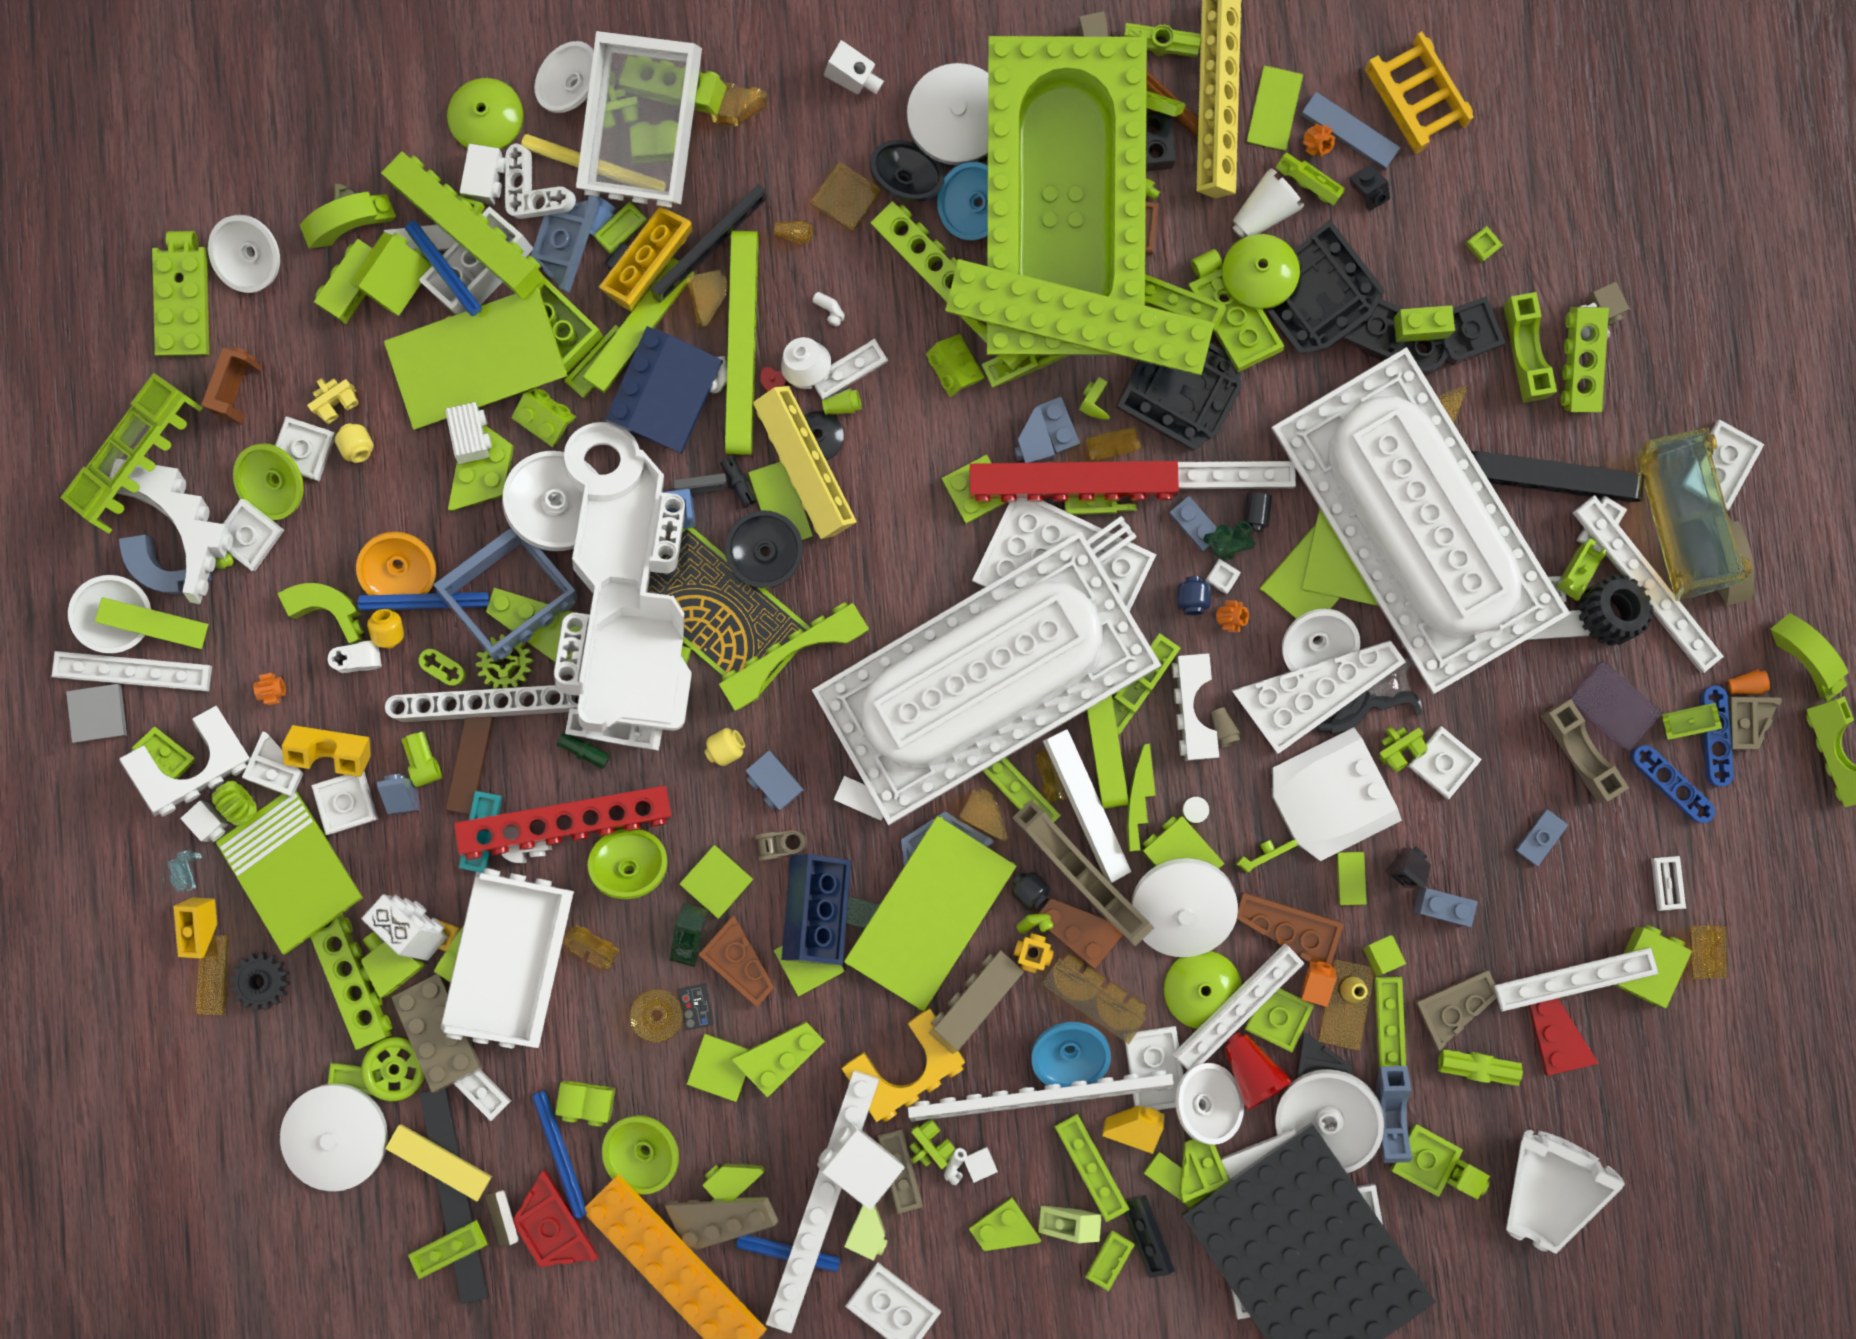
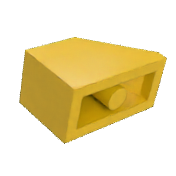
[173,897,217,958]
[1102,1105,1165,1154]

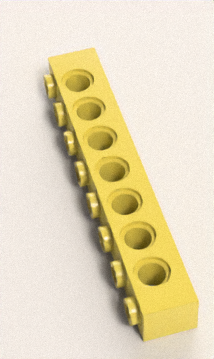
[1197,0,1241,199]

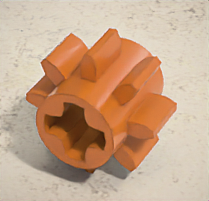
[1303,123,1336,157]
[1216,600,1249,632]
[253,672,286,705]

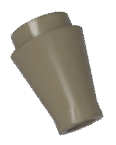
[1211,708,1241,748]

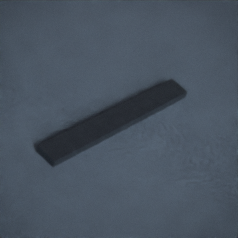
[419,1087,489,1304]

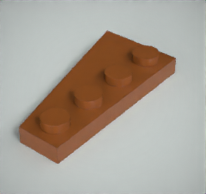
[1237,891,1344,965]

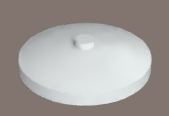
[907,63,988,165]
[502,451,598,551]
[1131,858,1238,957]
[1276,1070,1384,1173]
[280,1083,388,1191]

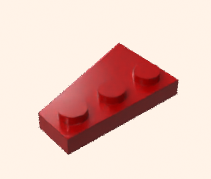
[1528,998,1599,1075]

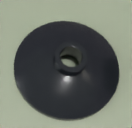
[804,411,844,461]

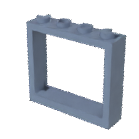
[433,528,578,662]

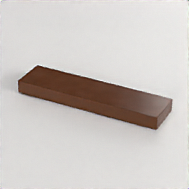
[446,708,494,814]

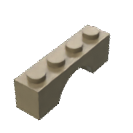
[1540,699,1629,803]

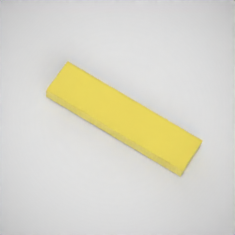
[385,1124,492,1201]

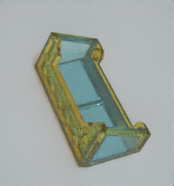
[1637,427,1751,601]

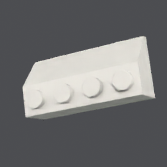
[419,206,533,315]

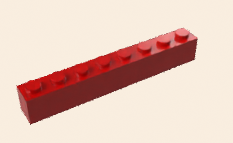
[969,461,1179,503]

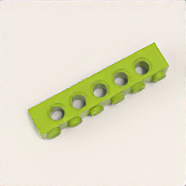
[310,913,392,1050]

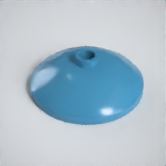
[937,162,988,240]
[1031,1022,1111,1088]

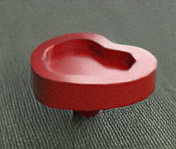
[760,367,787,392]

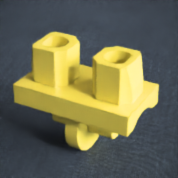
[307,378,359,424]

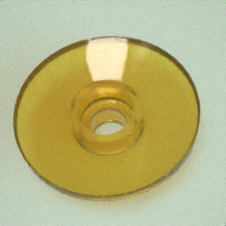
[630,989,683,1043]

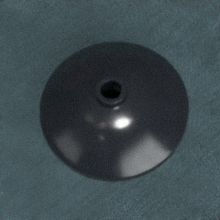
[869,140,944,202]
[725,510,803,588]

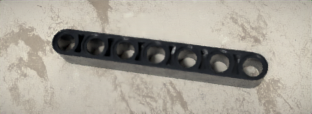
[1471,451,1645,502]

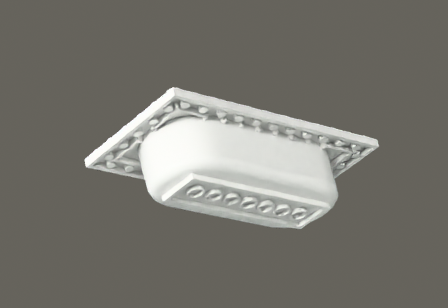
[1271,347,1571,694]
[812,530,1161,825]

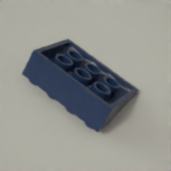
[605,326,723,454]

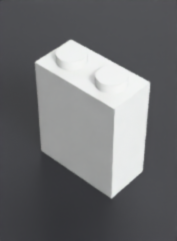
[817,1122,905,1210]

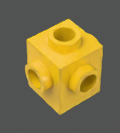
[1014,933,1053,973]

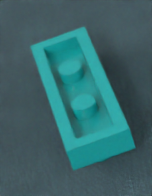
[459,791,503,873]

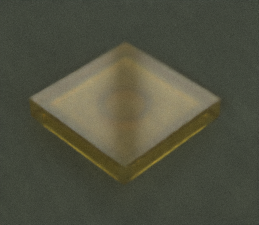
[811,162,881,233]

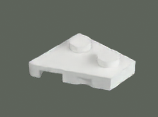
[242,732,303,797]

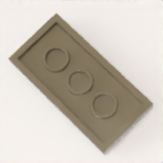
[391,974,482,1093]

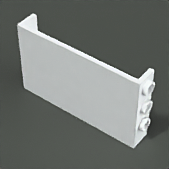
[440,868,574,1048]

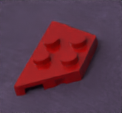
[513,1170,599,1267]

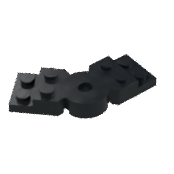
[1342,296,1506,376]

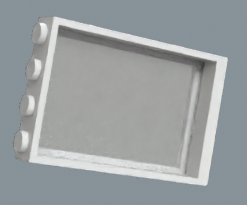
[576,31,702,208]

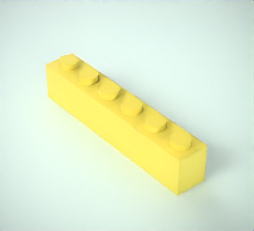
[753,386,857,539]

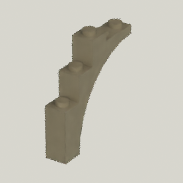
[1013,800,1154,946]

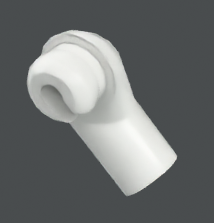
[813,292,844,327]
[710,356,727,393]
[944,1148,967,1185]

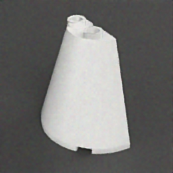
[1506,1130,1625,1253]

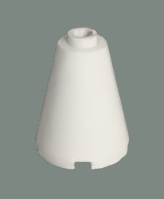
[1232,168,1304,239]

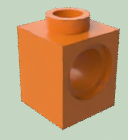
[1301,961,1336,1007]

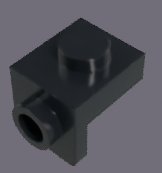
[1349,164,1390,211]

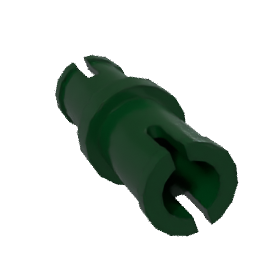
[556,731,611,769]

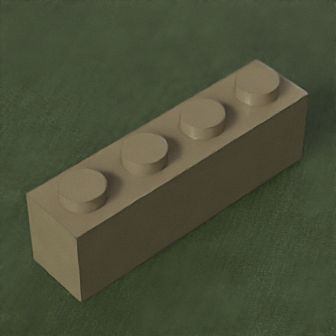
[929,950,1024,1054]

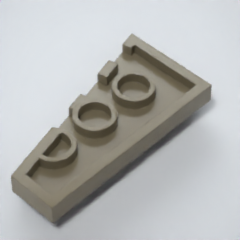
[665,1197,778,1251]

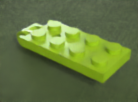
[152,231,210,356]
[1187,249,1284,372]

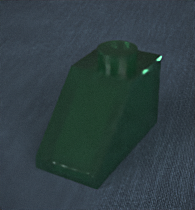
[669,903,708,967]

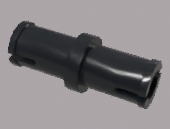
[720,455,758,508]

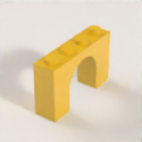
[842,1008,965,1122]

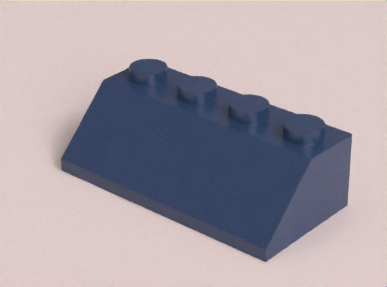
[781,854,851,965]

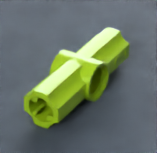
[1124,23,1201,58]
[1438,1049,1523,1086]

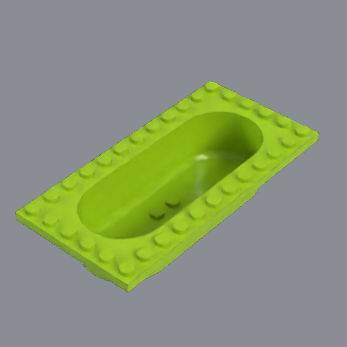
[986,36,1147,356]

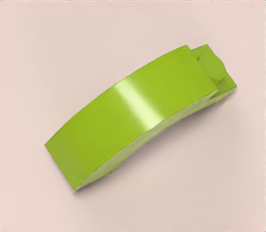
[300,192,396,248]
[277,583,365,645]
[1770,613,1849,701]

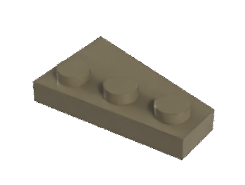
[1415,970,1497,1051]

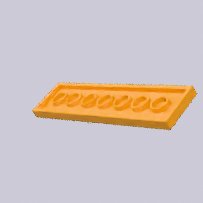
[585,1174,766,1339]

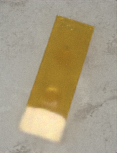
[196,935,229,1015]

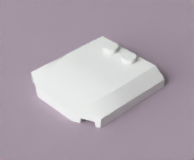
[1271,727,1402,861]

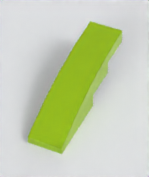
[982,355,1070,388]
[1112,633,1181,736]
[1126,744,1156,851]

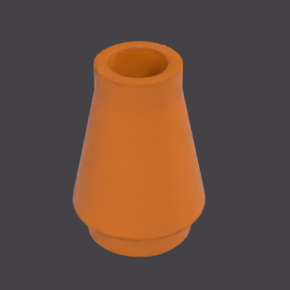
[1727,669,1770,695]

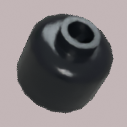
[1012,872,1051,911]

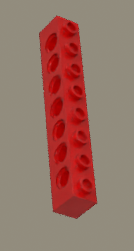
[454,786,671,860]

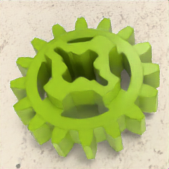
[475,634,534,689]

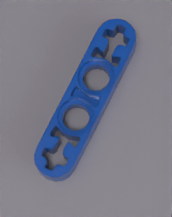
[1700,686,1734,787]
[1630,745,1715,823]

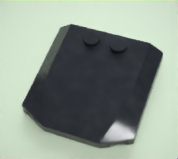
[1265,220,1385,355]
[1115,343,1241,451]

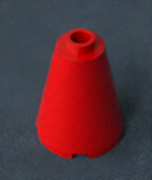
[1224,1033,1292,1110]

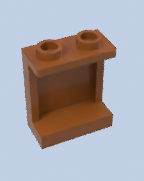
[201,347,263,424]

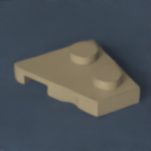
[1728,697,1782,750]

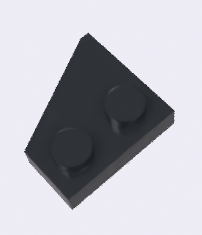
[1295,1032,1353,1080]

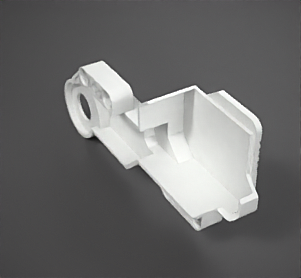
[554,422,692,732]

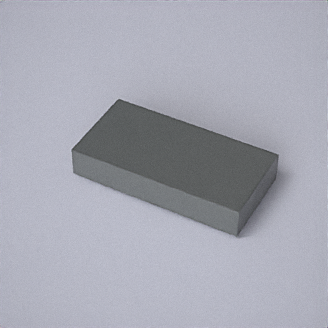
[674,473,728,494]

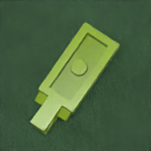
[1276,152,1345,206]

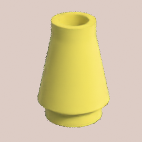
[1340,977,1368,1003]

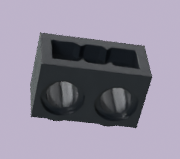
[1146,112,1176,171]

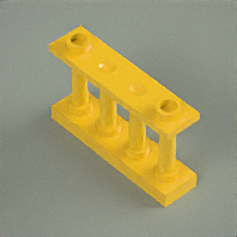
[1364,31,1474,155]

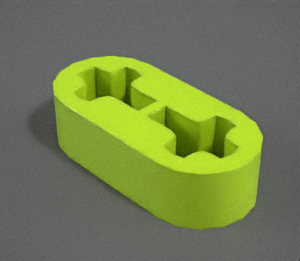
[419,649,466,686]

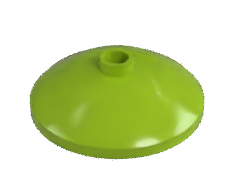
[447,78,524,150]
[1222,234,1300,309]
[233,443,304,520]
[588,829,667,899]
[1164,951,1242,1029]
[602,1115,679,1194]

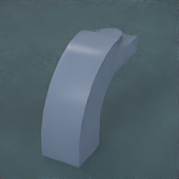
[119,535,212,595]
[1375,1066,1412,1163]

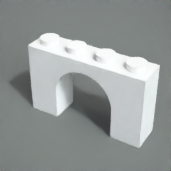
[120,706,250,817]

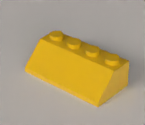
[599,206,692,312]

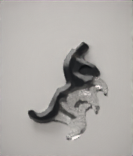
[1317,658,1422,734]

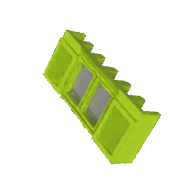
[60,373,203,534]

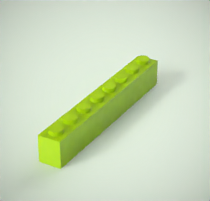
[381,151,545,300]

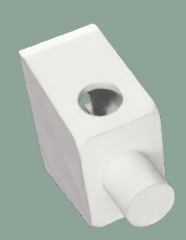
[823,40,884,94]

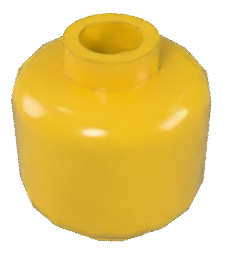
[367,609,404,648]

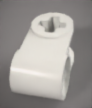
[328,640,382,673]

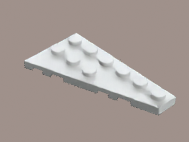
[1231,640,1406,754]

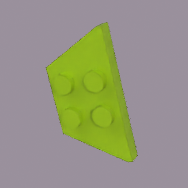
[448,425,514,512]

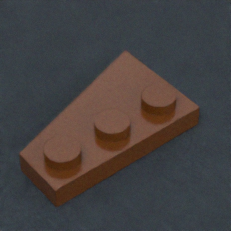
[1038,898,1123,969]
[698,915,775,1007]

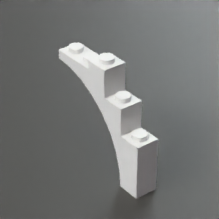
[111,459,233,604]

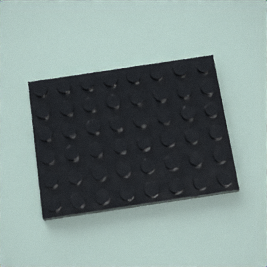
[1181,1123,1435,1339]

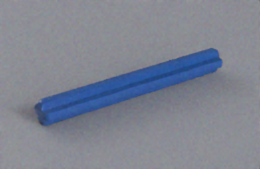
[405,221,482,316]
[357,592,489,611]
[532,1091,587,1219]

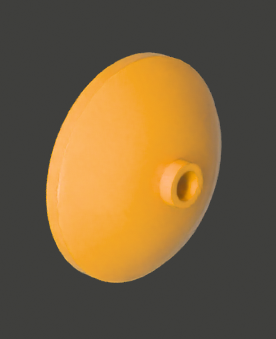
[356,532,436,595]

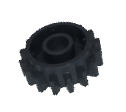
[229,952,291,1011]

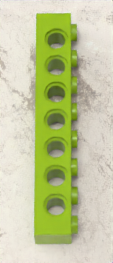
[871,201,1029,371]

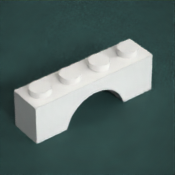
[1171,653,1219,761]

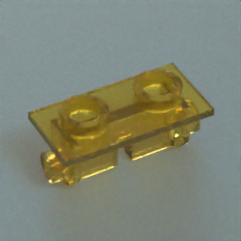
[1085,427,1141,462]
[563,925,620,970]

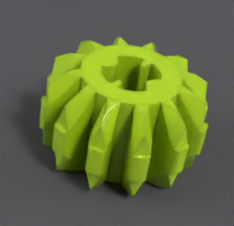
[212,781,257,826]

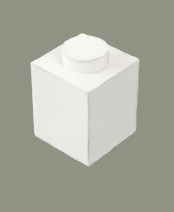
[180,800,229,842]

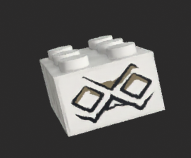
[362,894,449,961]

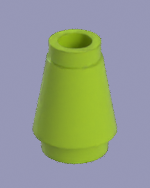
[822,389,862,415]

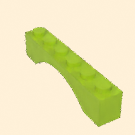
[719,602,869,711]

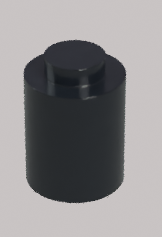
[1243,492,1272,532]

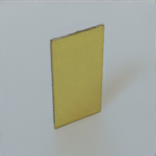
[1318,959,1375,1051]

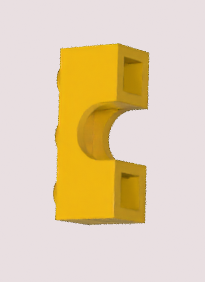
[282,725,371,777]

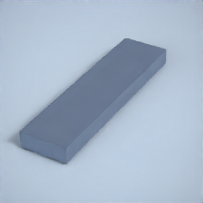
[1301,92,1400,171]

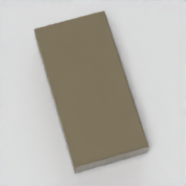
[485,1190,519,1246]

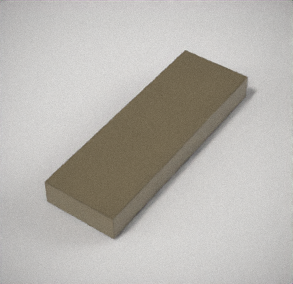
[877,1128,923,1214]

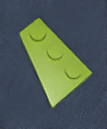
[731,1021,825,1098]

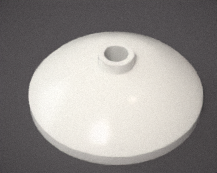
[535,41,594,113]
[208,215,280,293]
[68,575,151,653]
[1282,609,1360,671]
[1176,1063,1244,1145]

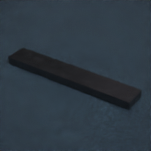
[651,184,765,303]

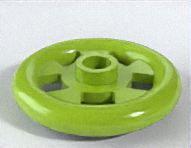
[361,1037,425,1101]

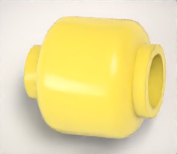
[335,424,374,463]
[705,728,745,766]

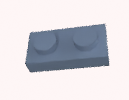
[1037,397,1080,454]
[1169,496,1223,552]

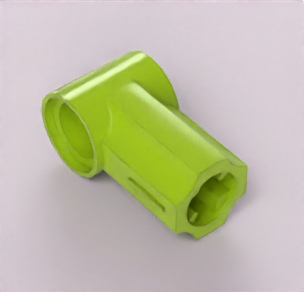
[401,732,442,788]

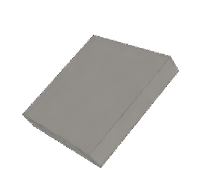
[66,684,127,743]

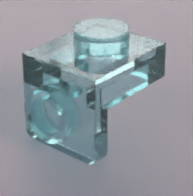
[168,850,202,892]

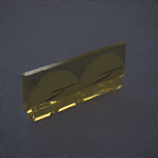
[1041,953,1147,1045]

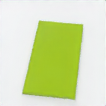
[1247,66,1303,151]
[748,462,813,540]

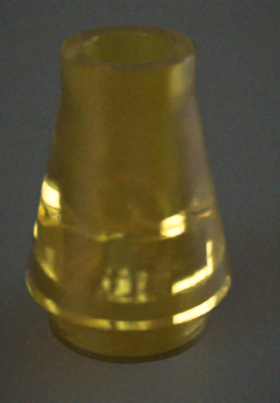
[774,220,813,245]

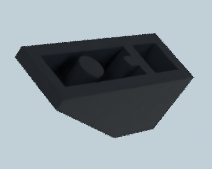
[1385,847,1431,889]

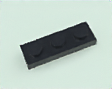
[1124,1195,1175,1278]

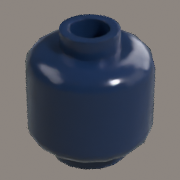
[1177,576,1211,616]

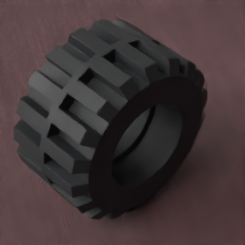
[1578,575,1653,646]

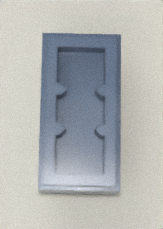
[1514,809,1568,866]

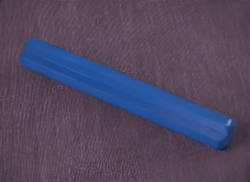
[736,1235,840,1272]

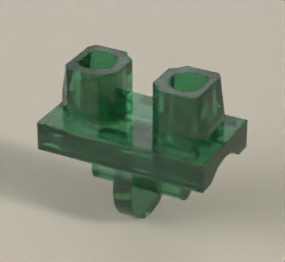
[1203,520,1256,561]

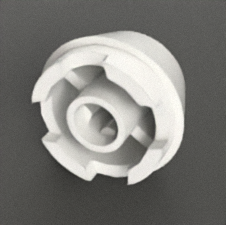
[781,337,831,389]

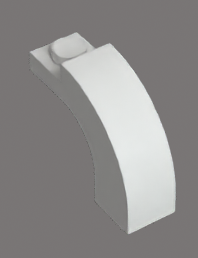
[565,708,663,750]

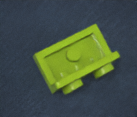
[926,334,985,397]
[511,388,576,447]

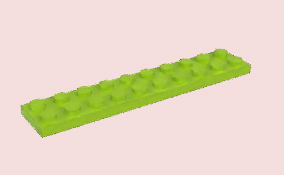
[945,259,1214,376]

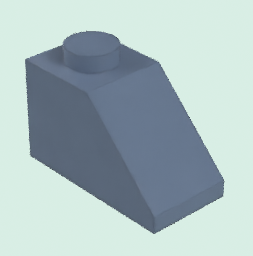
[1014,406,1055,463]

